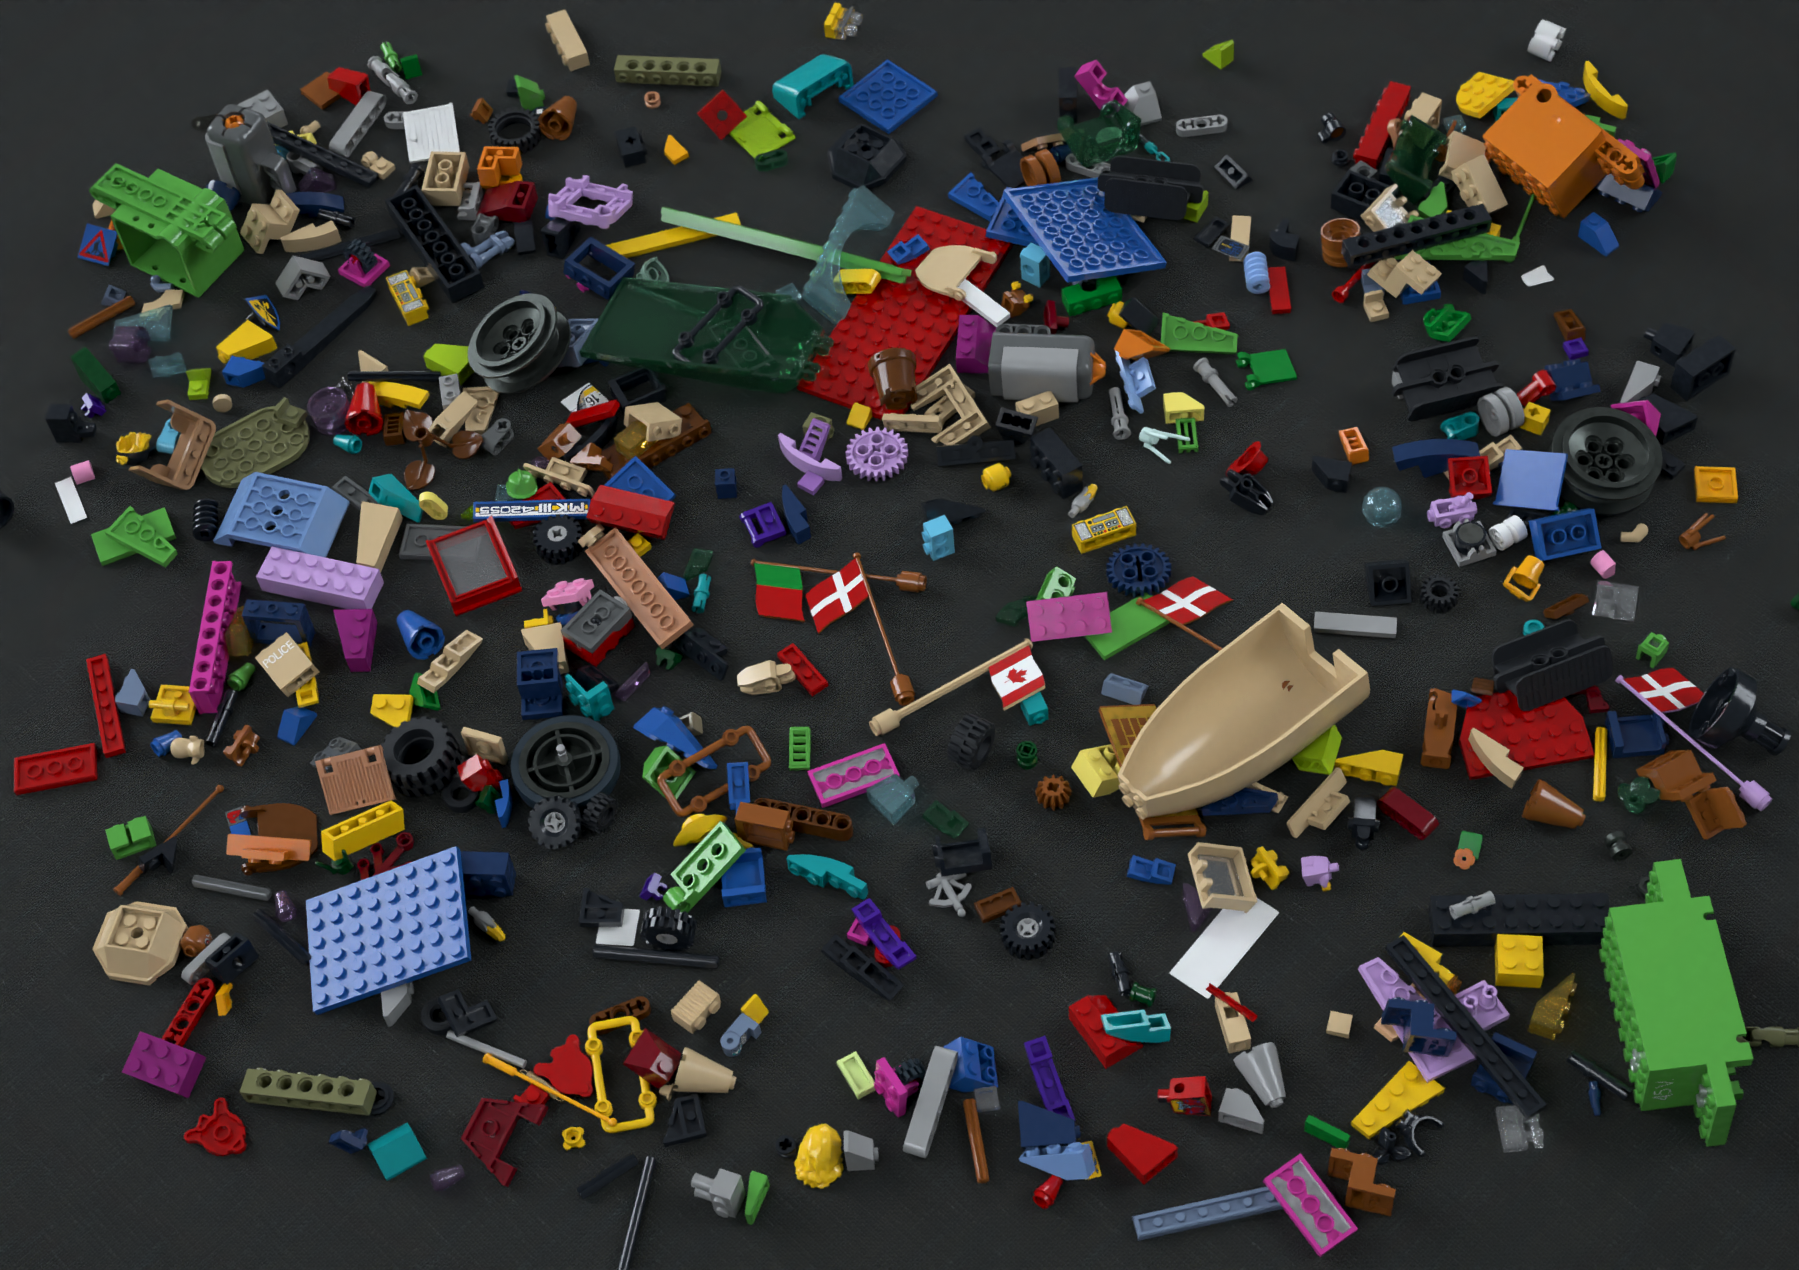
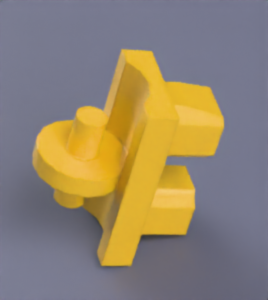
[1251,846,1289,890]

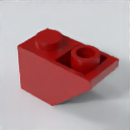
[457,754,503,791]

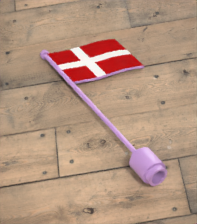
[1615,668,1772,811]

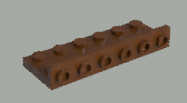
[601,403,712,480]

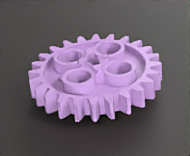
[846,427,908,482]

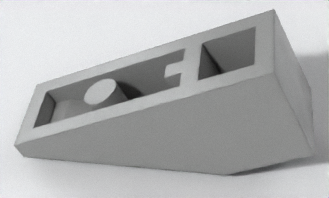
[1620,361,1661,403]

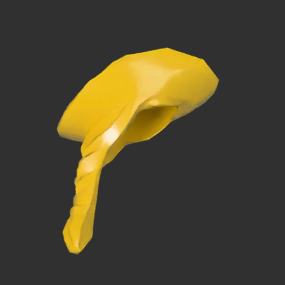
[673,814,754,849]

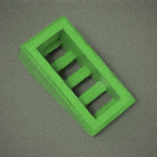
[789,727,811,770]
[745,1171,770,1225]

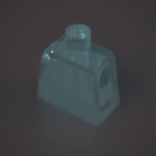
[866,774,919,825]

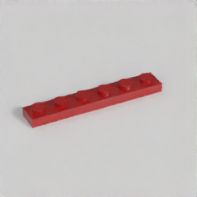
[86,654,126,758]

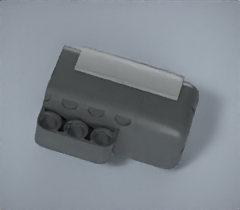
[205,104,296,205]

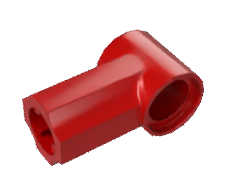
[1517,370,1556,407]

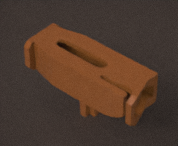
[1421,688,1457,769]

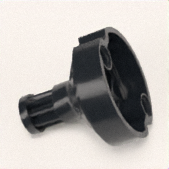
[1689,667,1791,756]

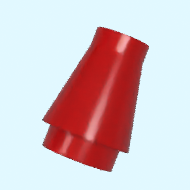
[1033,1174,1063,1209]

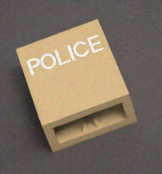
[255,632,319,697]

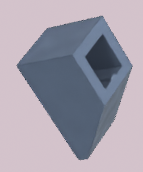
[115,669,150,717]

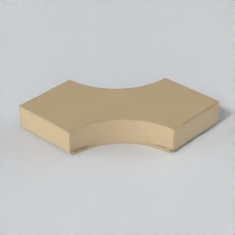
[140,290,185,321]

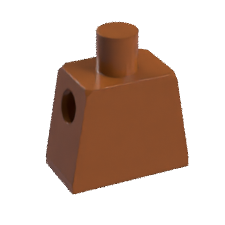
[537,423,581,462]

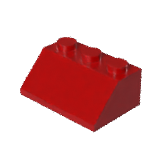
[1069,995,1143,1069]

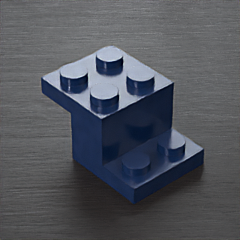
[1544,359,1601,401]
[517,648,563,720]
[1381,997,1457,1057]

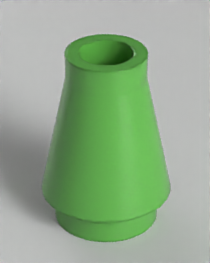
[227,662,256,691]

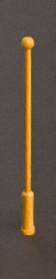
[483,1053,617,1127]

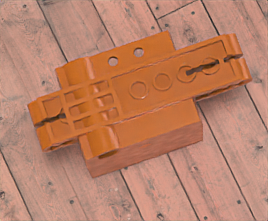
[1482,74,1645,218]

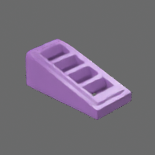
[799,418,831,461]

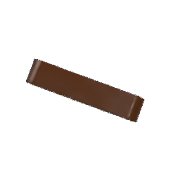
[753,798,853,841]

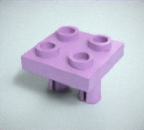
[1455,980,1510,1031]

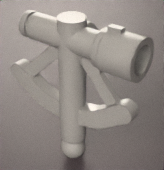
[926,872,972,917]

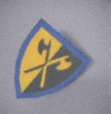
[244,295,280,332]

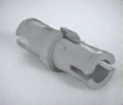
[1449,891,1495,919]

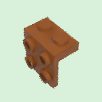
[1685,787,1747,839]

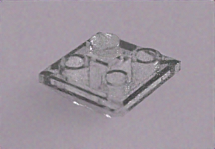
[1592,580,1639,622]

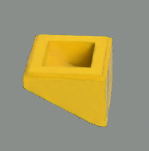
[846,403,872,430]
[741,994,769,1024]

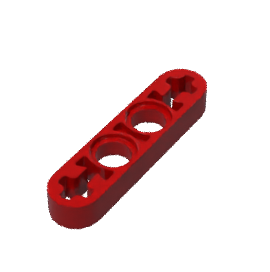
[162,978,216,1047]

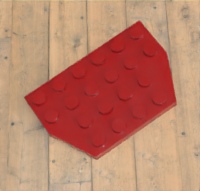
[1459,690,1595,780]

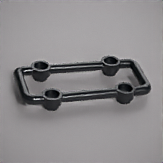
[672,285,764,373]

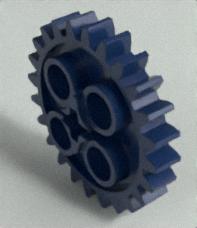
[1106,543,1171,597]

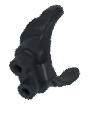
[1395,1109,1444,1157]

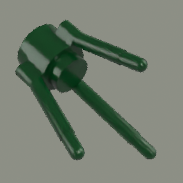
[315,828,354,875]

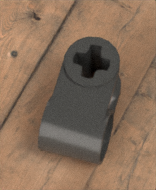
[471,213,499,246]
[480,418,514,455]

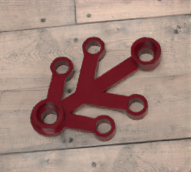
[357,832,414,880]

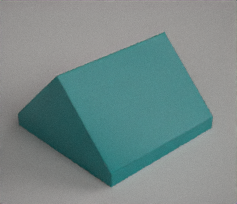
[367,1123,427,1181]

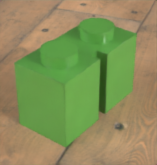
[105,816,157,860]

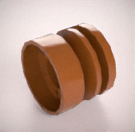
[1321,218,1360,267]

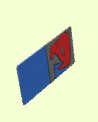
[225,806,251,835]

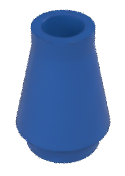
[150,730,182,757]

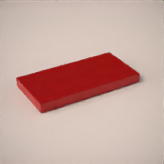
[14,743,97,795]

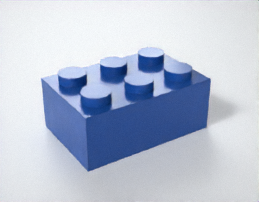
[1529,508,1602,561]

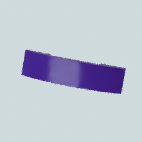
[852,898,917,970]
[1024,1036,1076,1121]

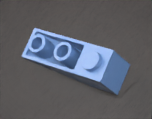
[1019,1142,1095,1180]

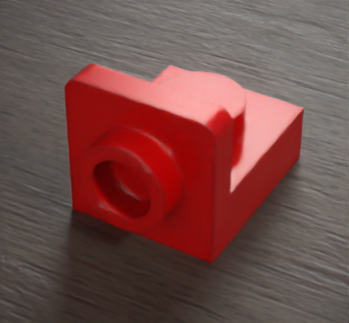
[513,1084,550,1105]

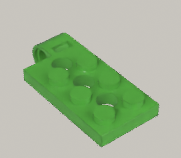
[663,821,746,913]

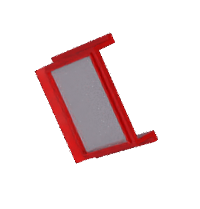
[426,515,522,616]

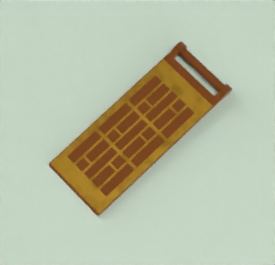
[1099,704,1206,840]

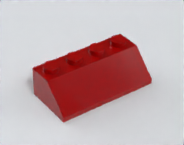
[586,485,675,540]

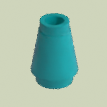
[333,434,362,454]

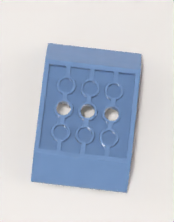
[214,472,350,558]

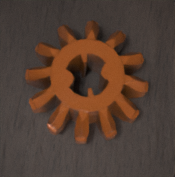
[1035,774,1071,811]

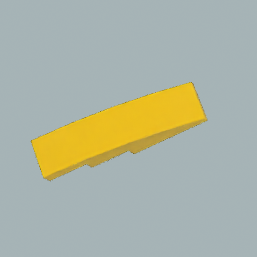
[367,381,429,409]

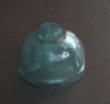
[1362,486,1402,527]

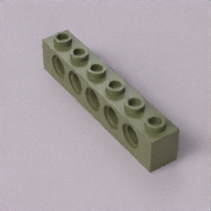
[614,55,721,86]
[240,1068,377,1116]

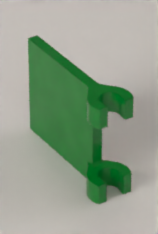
[1236,349,1297,390]

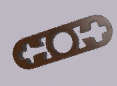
[589,996,651,1035]

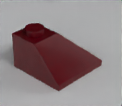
[623,1028,681,1089]

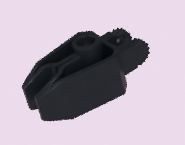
[1220,469,1273,515]
[1348,795,1379,850]

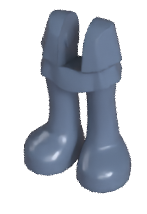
[460,231,515,269]

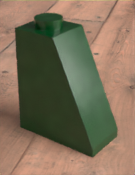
[70,347,121,404]

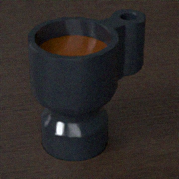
[1318,113,1346,144]

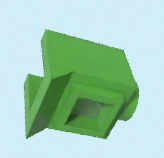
[1636,632,1669,668]

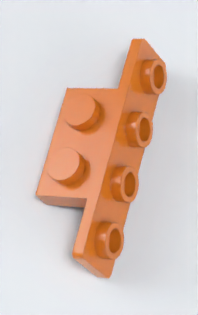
[226,834,311,865]

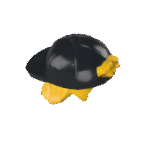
[115,432,156,466]

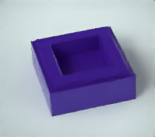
[1562,338,1589,360]

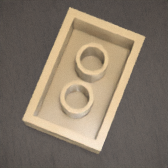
[421,151,469,206]
[1451,154,1508,215]

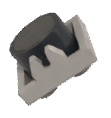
[1442,518,1497,567]

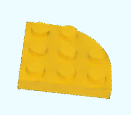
[1456,72,1515,118]

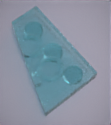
[113,304,173,341]

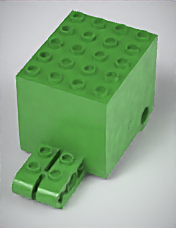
[89,163,244,298]

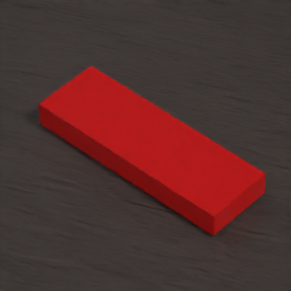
[1268,267,1291,314]
[566,399,620,428]
[777,643,828,696]

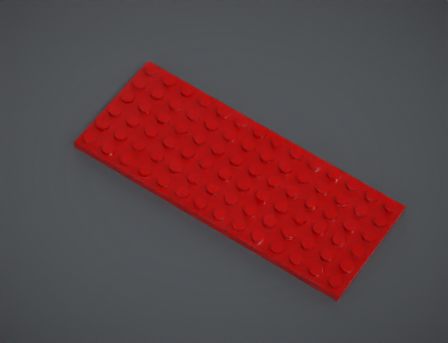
[797,206,1014,420]

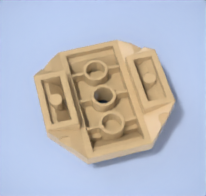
[92,902,188,986]

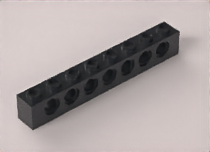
[1341,204,1492,269]

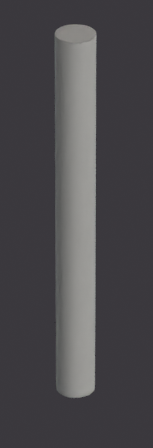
[446,1030,527,1068]

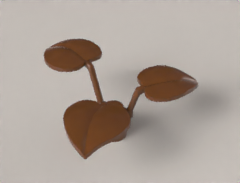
[403,410,483,490]

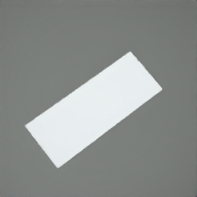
[1170,895,1279,999]

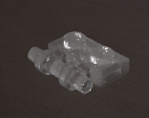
[1495,1105,1544,1153]

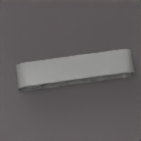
[329,91,387,157]
[903,1046,958,1158]

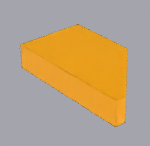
[664,135,689,165]
[215,983,232,1016]

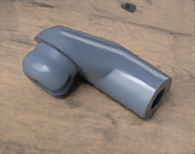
[150,275,174,293]

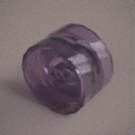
[307,387,350,435]

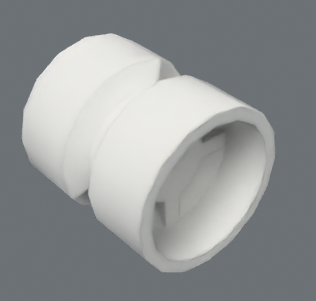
[1489,515,1528,551]

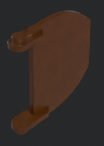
[240,803,318,876]

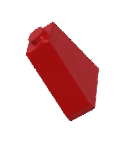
[327,67,371,105]
[1107,1124,1178,1185]

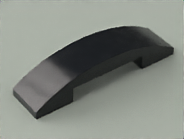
[563,413,618,463]

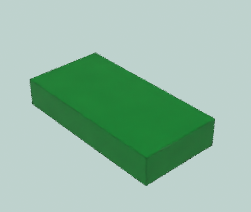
[1304,1115,1350,1149]

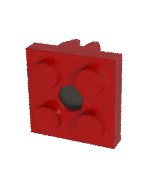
[697,90,747,140]

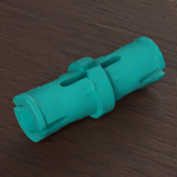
[691,574,711,614]

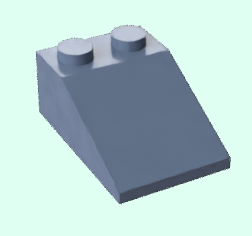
[558,319,601,368]

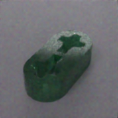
[754,149,788,171]

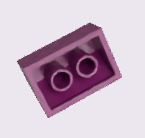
[956,315,997,373]

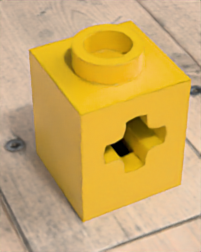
[1519,402,1551,436]

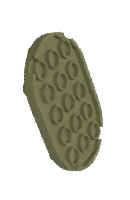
[201,406,310,488]

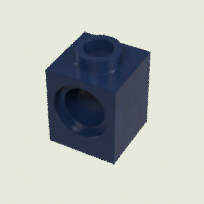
[715,468,737,499]

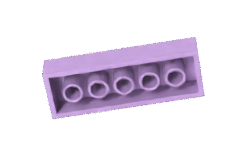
[256,546,384,609]

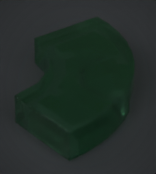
[996,595,1037,627]

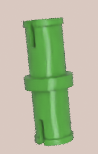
[380,42,402,73]

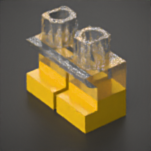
[824,2,863,40]

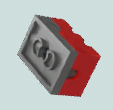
[561,590,635,667]

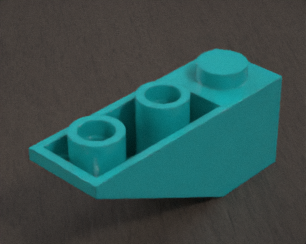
[368,474,423,522]

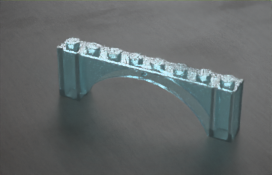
[801,185,895,324]

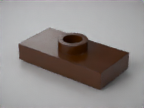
[1543,593,1589,619]
[974,887,1021,924]

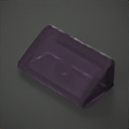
[614,662,651,702]

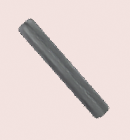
[192,875,272,901]

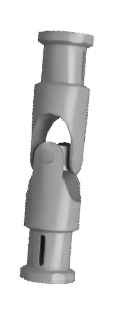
[367,56,418,104]

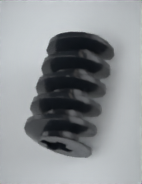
[192,499,218,542]

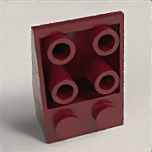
[476,181,538,222]

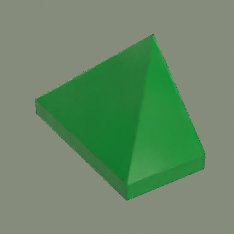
[409,672,441,711]

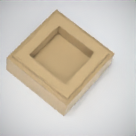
[1326,1011,1353,1038]

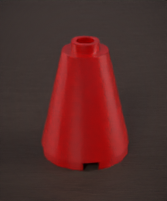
[345,382,383,436]

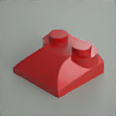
[1448,456,1492,499]

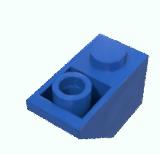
[222,356,266,388]

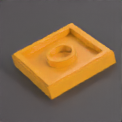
[1694,466,1738,503]

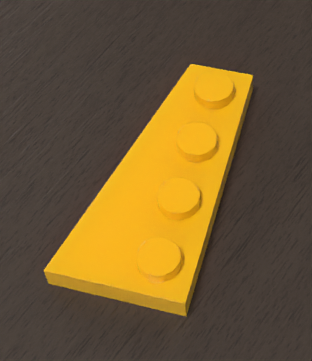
[1351,1061,1445,1139]

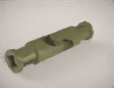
[1736,1026,1799,1047]

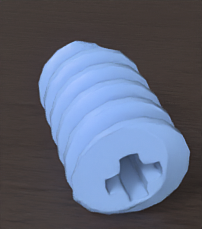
[1243,252,1270,294]

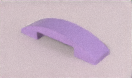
[778,433,842,481]

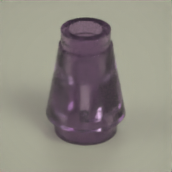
[275,890,297,922]
[429,1164,465,1192]

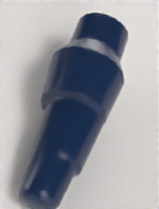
[1588,1081,1601,1116]

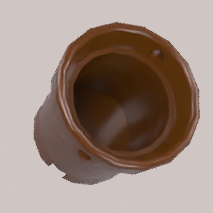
[867,348,918,410]

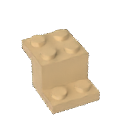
[240,190,300,254]
[1367,250,1442,298]

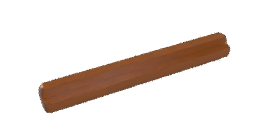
[68,296,135,339]
[963,1098,989,1184]

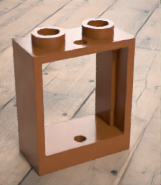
[734,802,795,851]

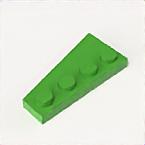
[1161,312,1238,354]
[105,506,178,568]

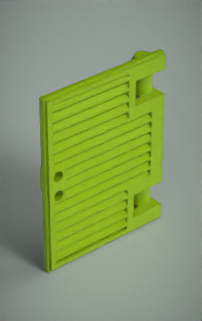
[729,101,796,161]

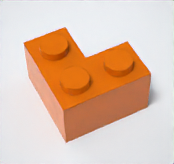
[477,146,522,187]

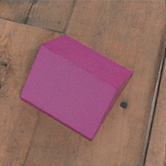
[1611,400,1661,436]

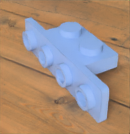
[1115,350,1156,414]

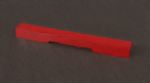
[1205,983,1257,1022]

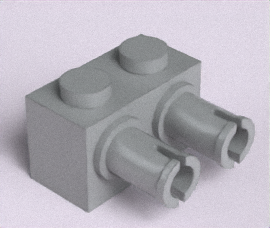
[691,1168,746,1218]

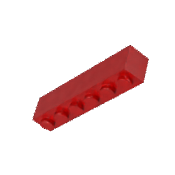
[1353,81,1411,170]

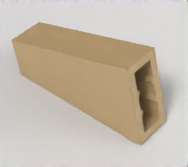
[356,502,403,573]

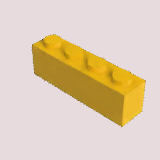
[321,800,405,861]

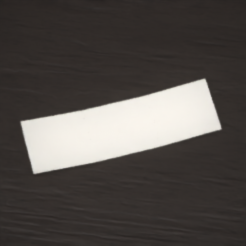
[55,477,87,524]

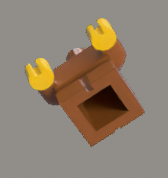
[1001,281,1034,318]

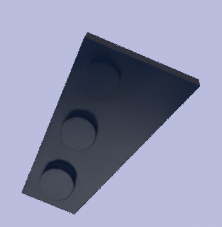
[1202,788,1278,816]

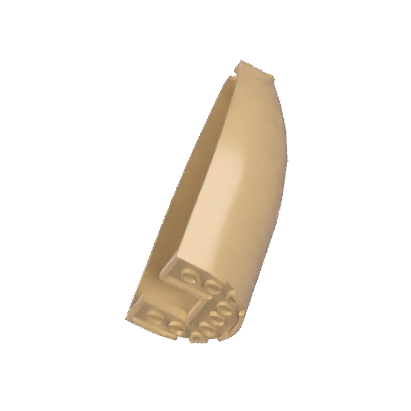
[1117,603,1370,820]

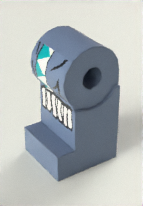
[720,1012,762,1057]

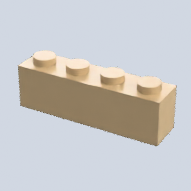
[545,9,590,71]

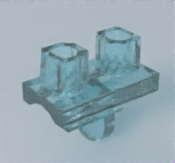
[148,353,187,378]

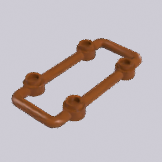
[657,726,771,817]

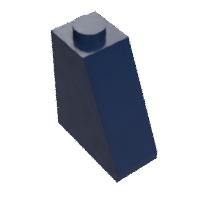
[1018,1101,1081,1150]

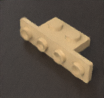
[523,457,595,497]
[1287,767,1350,838]

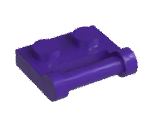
[740,502,786,548]

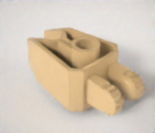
[737,660,796,695]

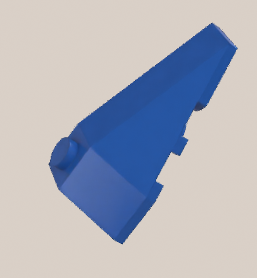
[633,706,718,769]

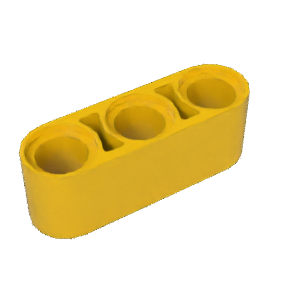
[830,269,881,294]

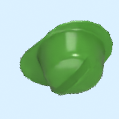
[506,469,538,499]

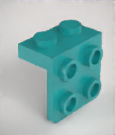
[565,674,614,721]

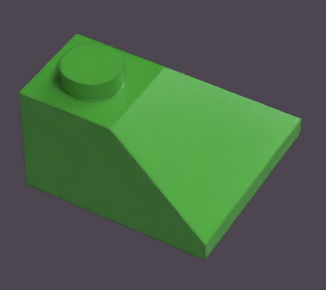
[642,745,696,800]

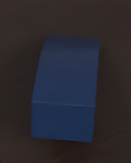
[286,192,345,218]
[782,484,811,545]

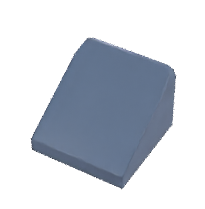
[101,285,126,306]

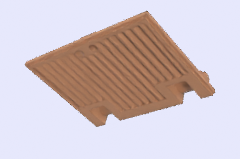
[315,745,396,815]

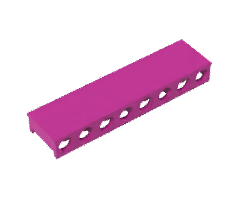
[189,561,242,714]

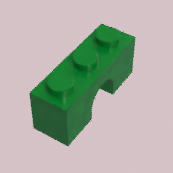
[1061,276,1122,317]

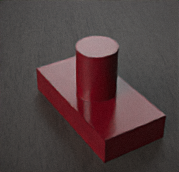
[1043,300,1069,334]

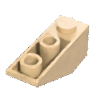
[428,391,479,448]

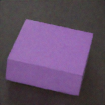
[797,470,825,495]

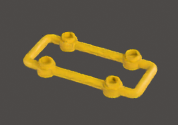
[585,1016,657,1133]

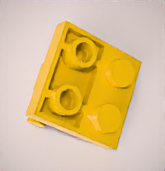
[149,685,196,725]

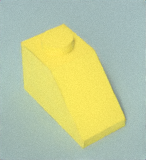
[1163,392,1204,424]

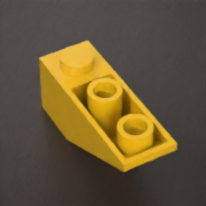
[1334,750,1403,786]

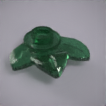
[1617,776,1660,814]

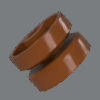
[1020,149,1061,186]

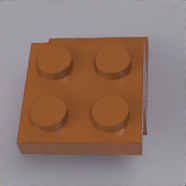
[1636,750,1717,802]
[1327,1148,1396,1216]

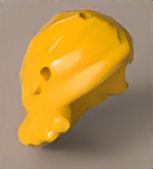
[794,1123,843,1189]

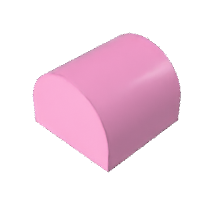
[70,460,95,485]
[1590,550,1616,579]

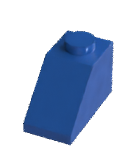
[1578,212,1619,257]

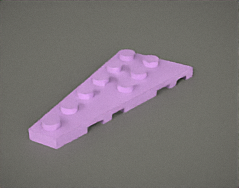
[1358,957,1476,1083]

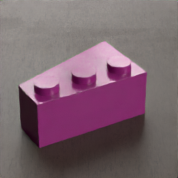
[333,609,378,672]

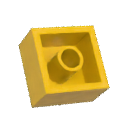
[1495,934,1544,988]

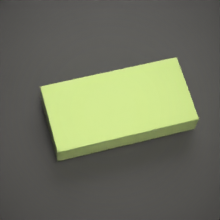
[836,1051,875,1099]

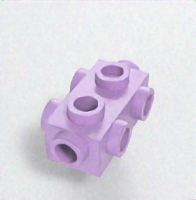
[1427,492,1477,528]

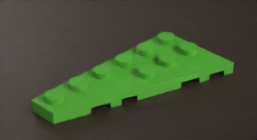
[1395,215,1520,260]

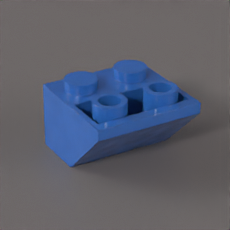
[943,1036,998,1092]

